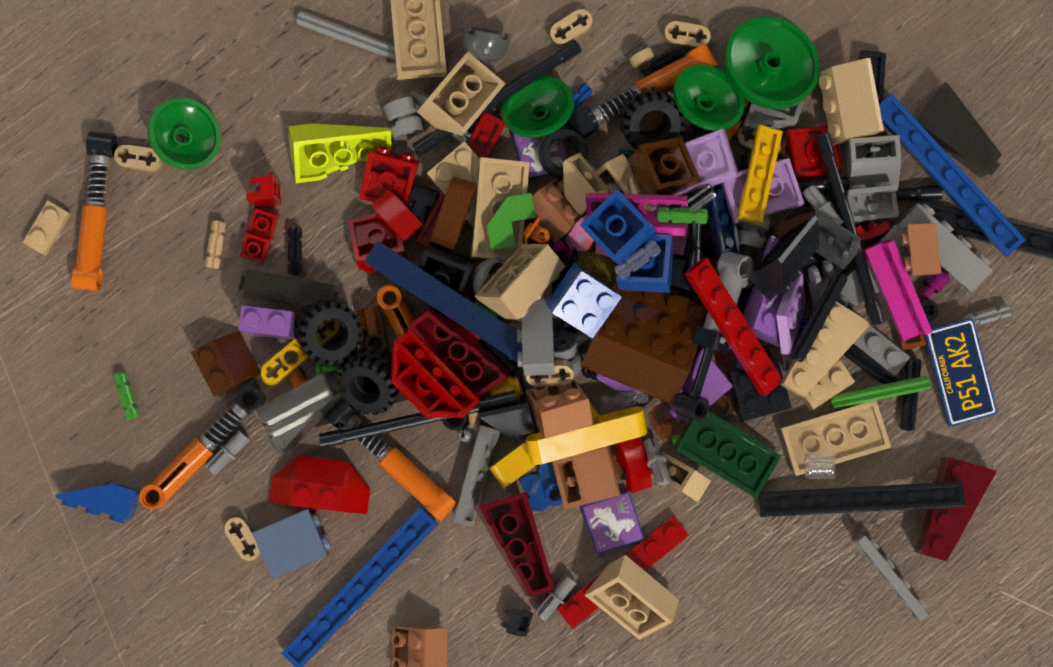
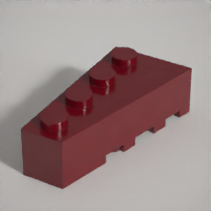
[408,305,511,398]
[916,457,997,561]
[474,492,555,597]

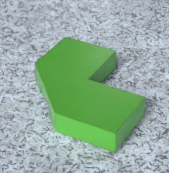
[486,193,536,251]

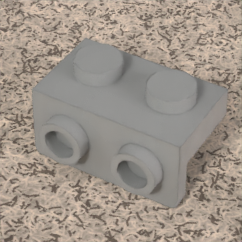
[846,182,899,223]

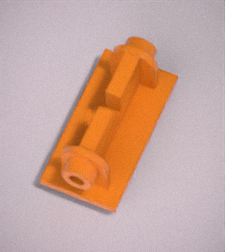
[523,218,550,246]

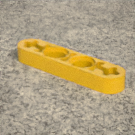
[261,318,340,386]

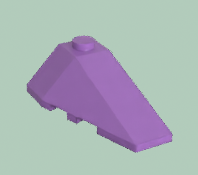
[743,236,783,347]

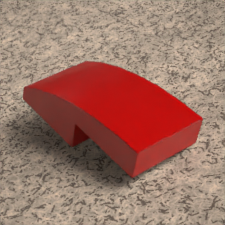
[371,189,422,241]
[240,207,280,263]
[856,221,892,243]
[617,437,652,493]

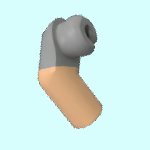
[458,412,482,443]

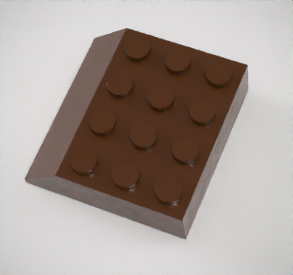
[581,276,708,405]

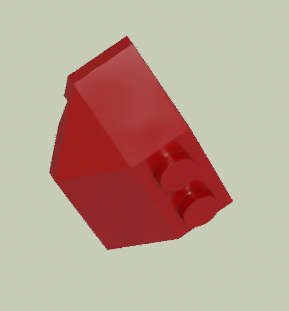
[391,329,480,418]
[269,456,371,514]

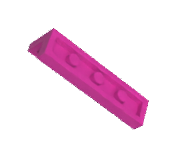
[585,193,688,236]
[863,240,933,341]

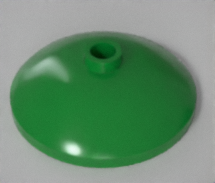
[673,65,744,131]
[501,76,574,138]
[148,98,221,170]

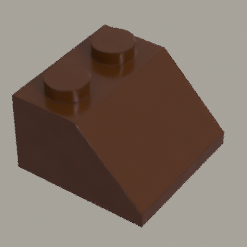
[628,137,701,195]
[191,331,261,397]

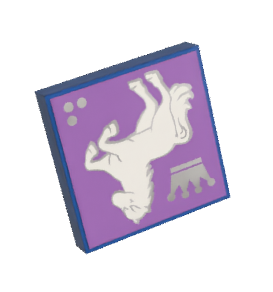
[513,127,568,180]
[581,492,644,554]

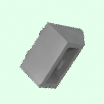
[845,135,901,190]

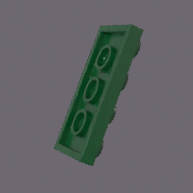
[673,411,781,499]

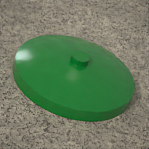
[723,16,820,110]

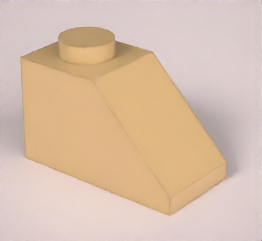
[563,153,610,215]
[650,451,711,502]

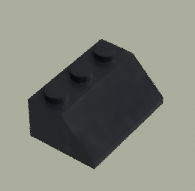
[748,215,819,300]

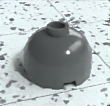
[461,26,511,66]

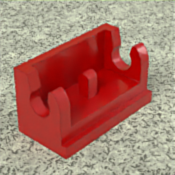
[246,173,281,208]

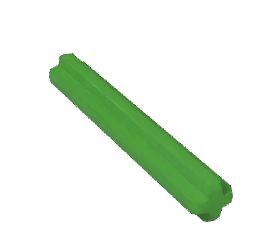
[831,376,931,409]

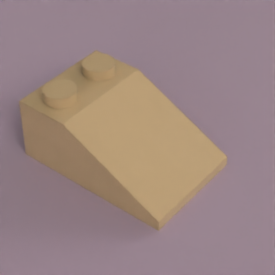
[768,332,855,410]

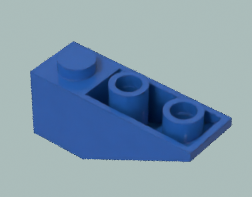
[55,484,141,523]

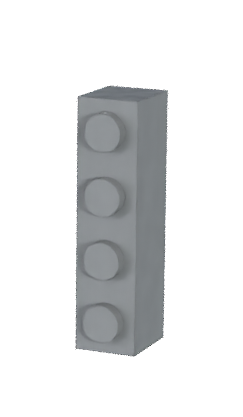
[896,203,993,293]
[517,283,555,376]

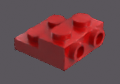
[359,146,420,208]
[348,213,407,273]

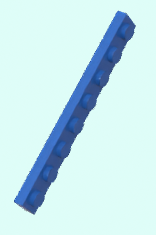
[879,93,1026,257]
[281,507,438,667]

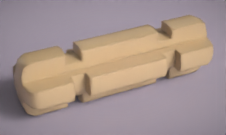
[205,220,226,269]

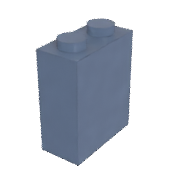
[252,508,331,579]

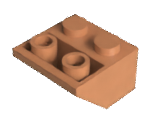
[532,177,587,243]
[899,223,941,277]
[526,378,593,439]
[552,447,621,509]
[391,626,448,667]

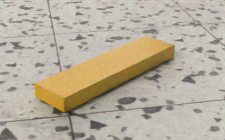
[736,124,783,226]

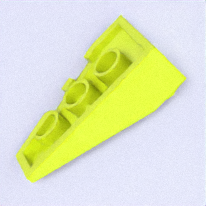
[288,123,391,183]

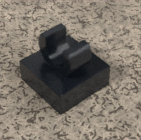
[501,608,533,637]

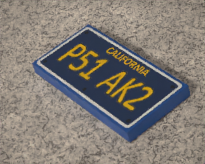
[925,318,998,427]

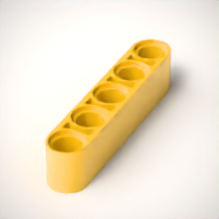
[489,401,600,489]
[526,406,648,465]

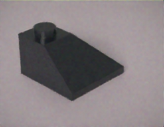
[478,403,534,441]

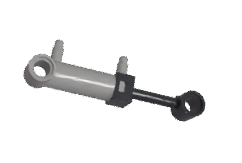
[674,251,753,422]

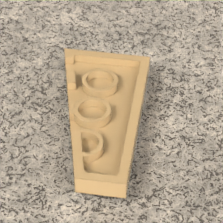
[780,301,870,397]

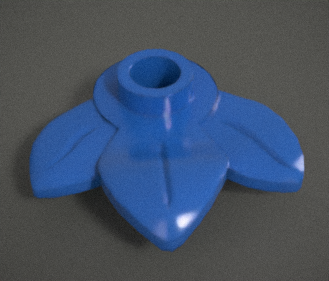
[520,463,563,511]

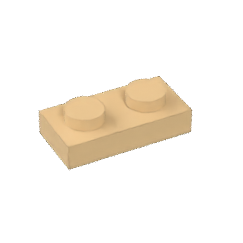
[22,201,71,256]

